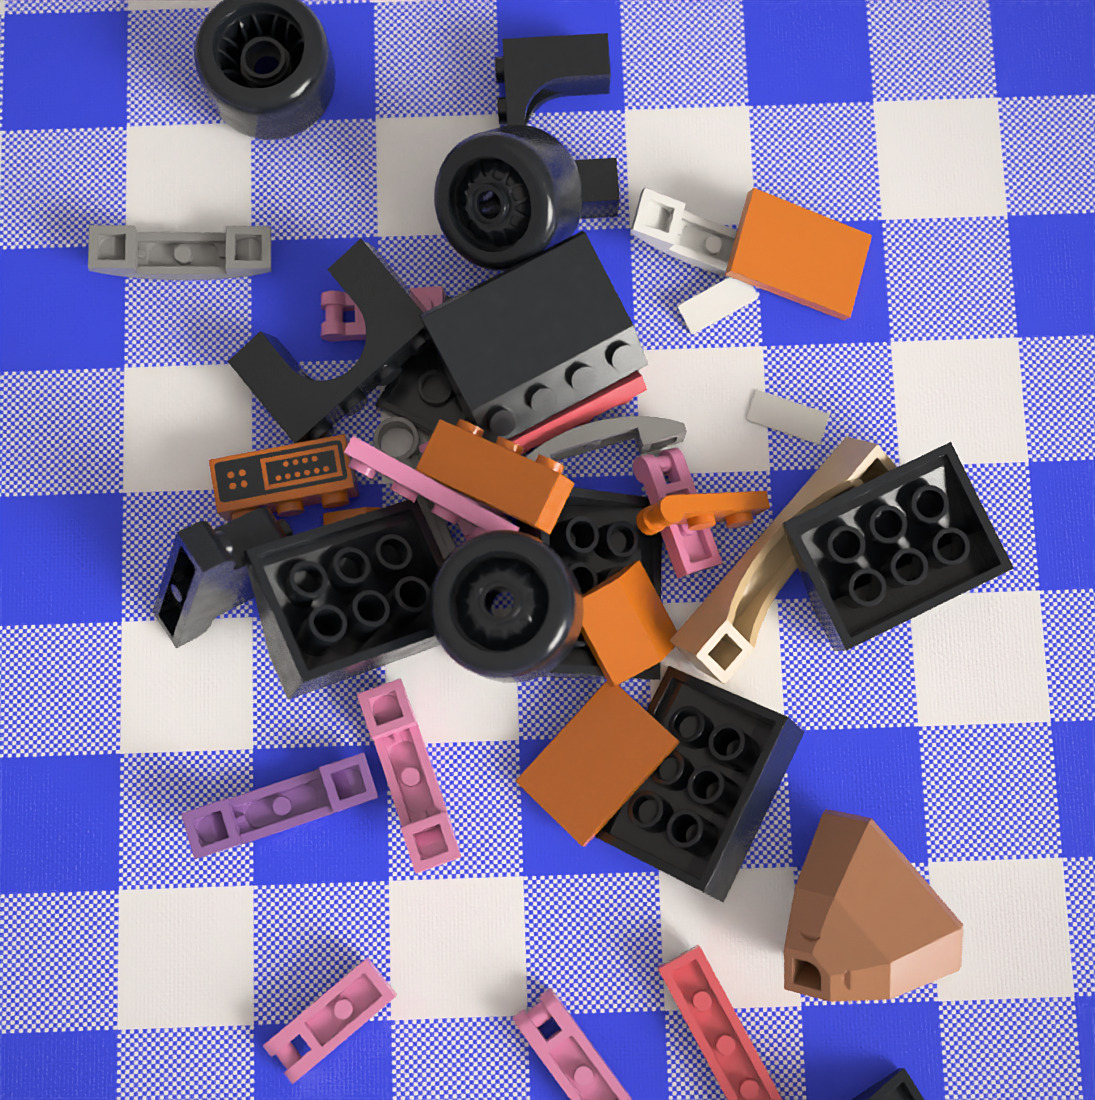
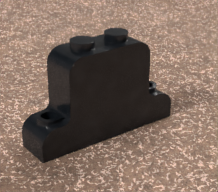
[152,506,293,649]

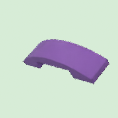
[181,752,379,860]

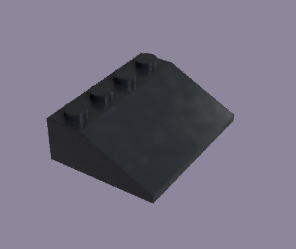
[419,231,648,443]
[782,442,1014,651]
[516,487,662,680]
[244,499,444,700]
[594,666,805,903]

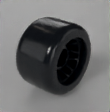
[194,0,336,140]
[434,125,584,271]
[429,530,584,683]

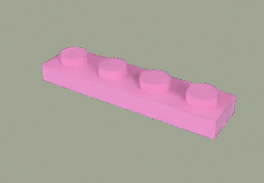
[344,436,520,536]

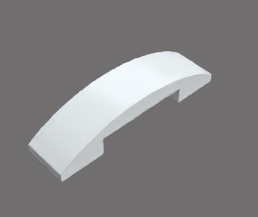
[630,187,737,278]

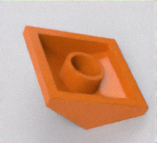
[581,560,677,687]

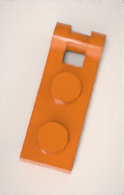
[636,491,770,535]

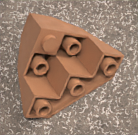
[784,809,963,1002]

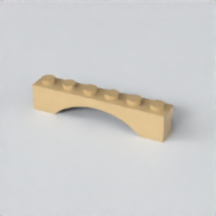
[670,436,897,684]

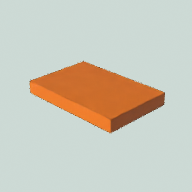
[725,188,872,321]
[515,681,680,847]

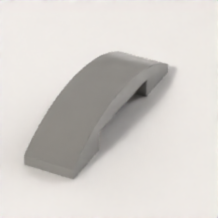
[88,225,271,280]
[526,416,687,461]

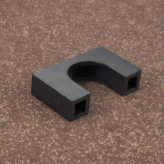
[495,33,619,219]
[227,239,432,444]

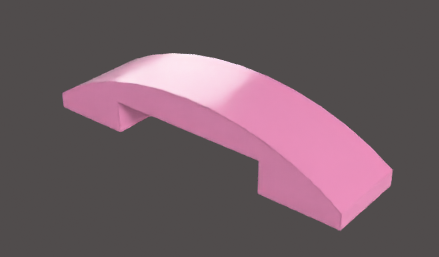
[357,678,461,874]

